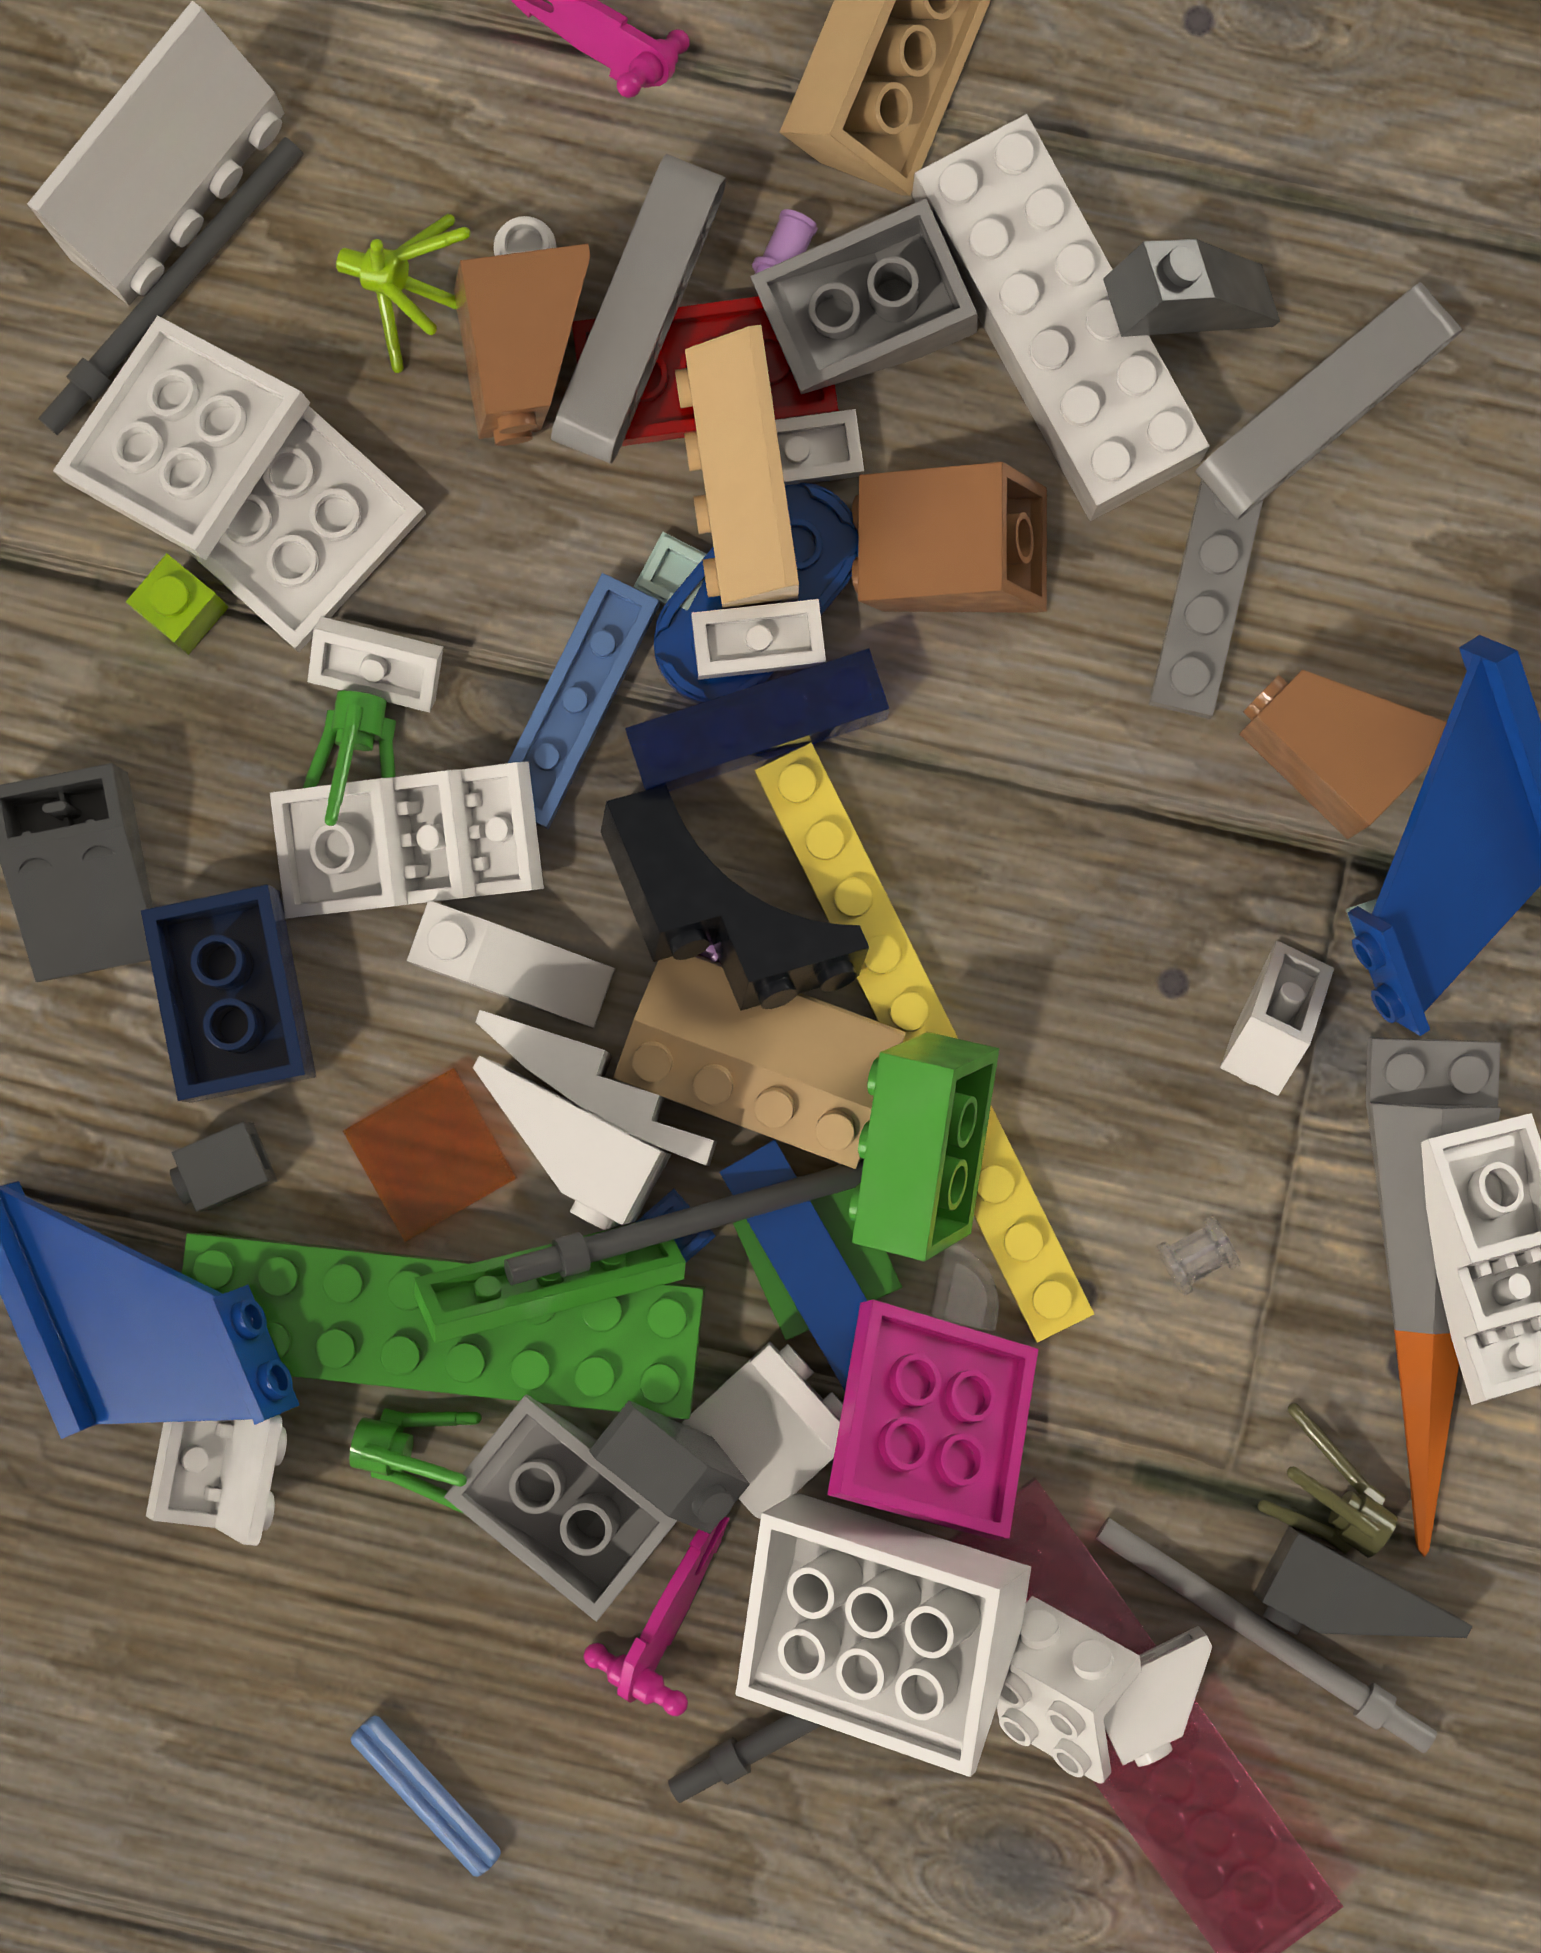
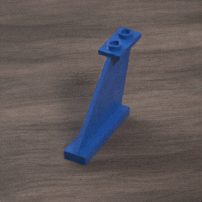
[1347,635,1541,1036]
[0,1181,300,1439]

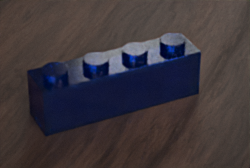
[625,648,890,791]

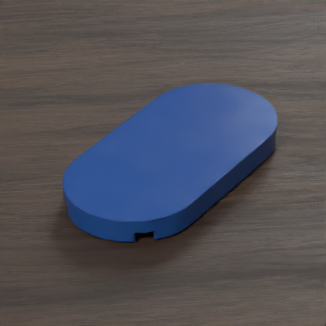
[654,483,859,706]

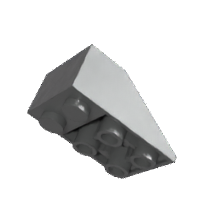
[0,763,153,982]

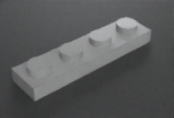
[1148,480,1263,719]

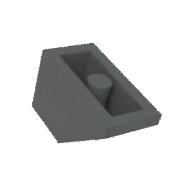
[589,1401,750,1534]

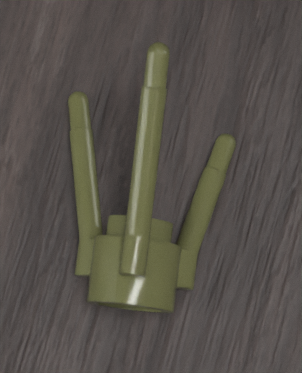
[1257,1403,1398,1558]

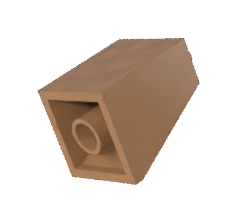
[454,243,590,446]
[852,462,1047,613]
[1239,669,1447,840]

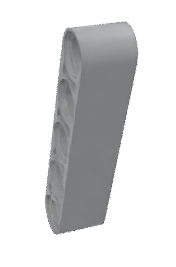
[551,154,727,464]
[1195,282,1463,520]

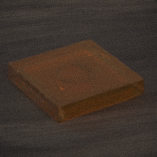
[343,1068,518,1242]

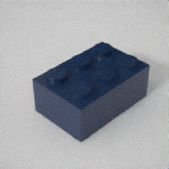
[141,884,316,1103]

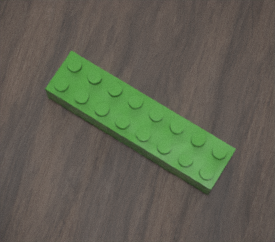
[182,1232,705,1419]

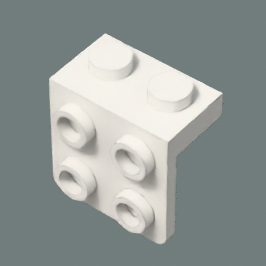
[682,1341,843,1519]
[146,1415,287,1546]
[997,1596,1142,1784]

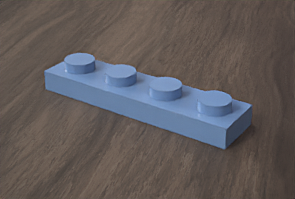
[508,573,660,830]

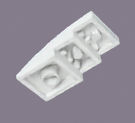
[270,761,544,919]
[476,1010,717,1166]
[1421,1113,1541,1405]

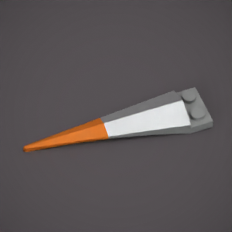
[1365,1037,1501,1557]

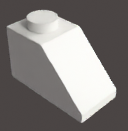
[1220,940,1334,1096]
[1103,1626,1212,1767]

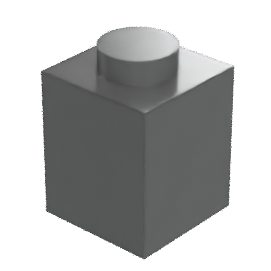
[170,1122,278,1212]

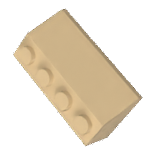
[779,0,991,196]
[675,325,799,609]
[613,955,906,1169]

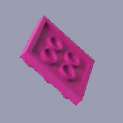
[827,1300,1038,1540]

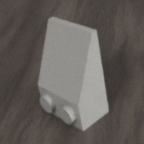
[750,198,977,394]
[444,1394,677,1622]

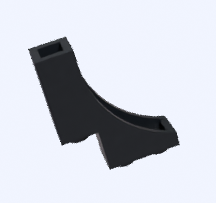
[601,785,869,1011]

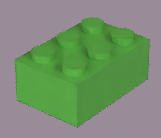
[849,1032,999,1261]

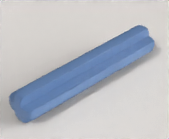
[351,1715,501,1877]

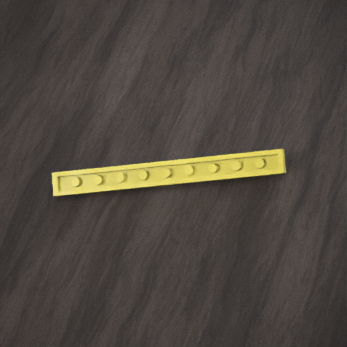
[755,742,1094,1343]

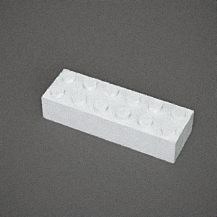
[912,114,1210,521]

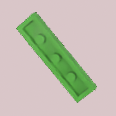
[414,1222,686,1343]

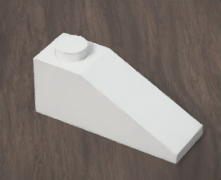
[407,900,615,1028]

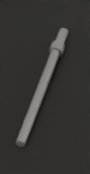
[1095,1517,1437,1753]

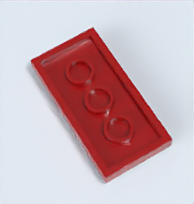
[572,296,839,446]

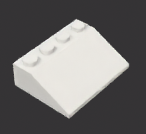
[27,1,285,305]
[473,1056,671,1230]
[736,1493,1031,1777]

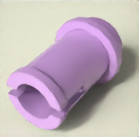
[752,209,818,274]

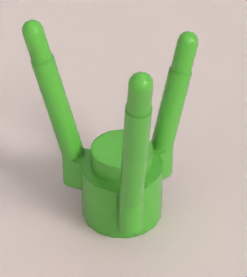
[303,691,396,826]
[349,1408,482,1515]

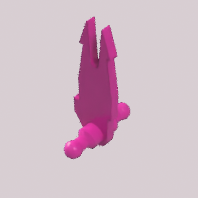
[511,0,690,98]
[583,1516,730,1716]

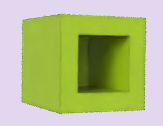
[126,553,229,655]

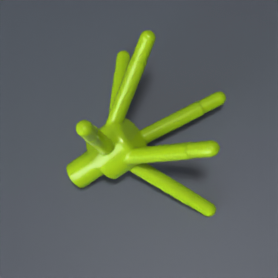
[336,214,471,373]

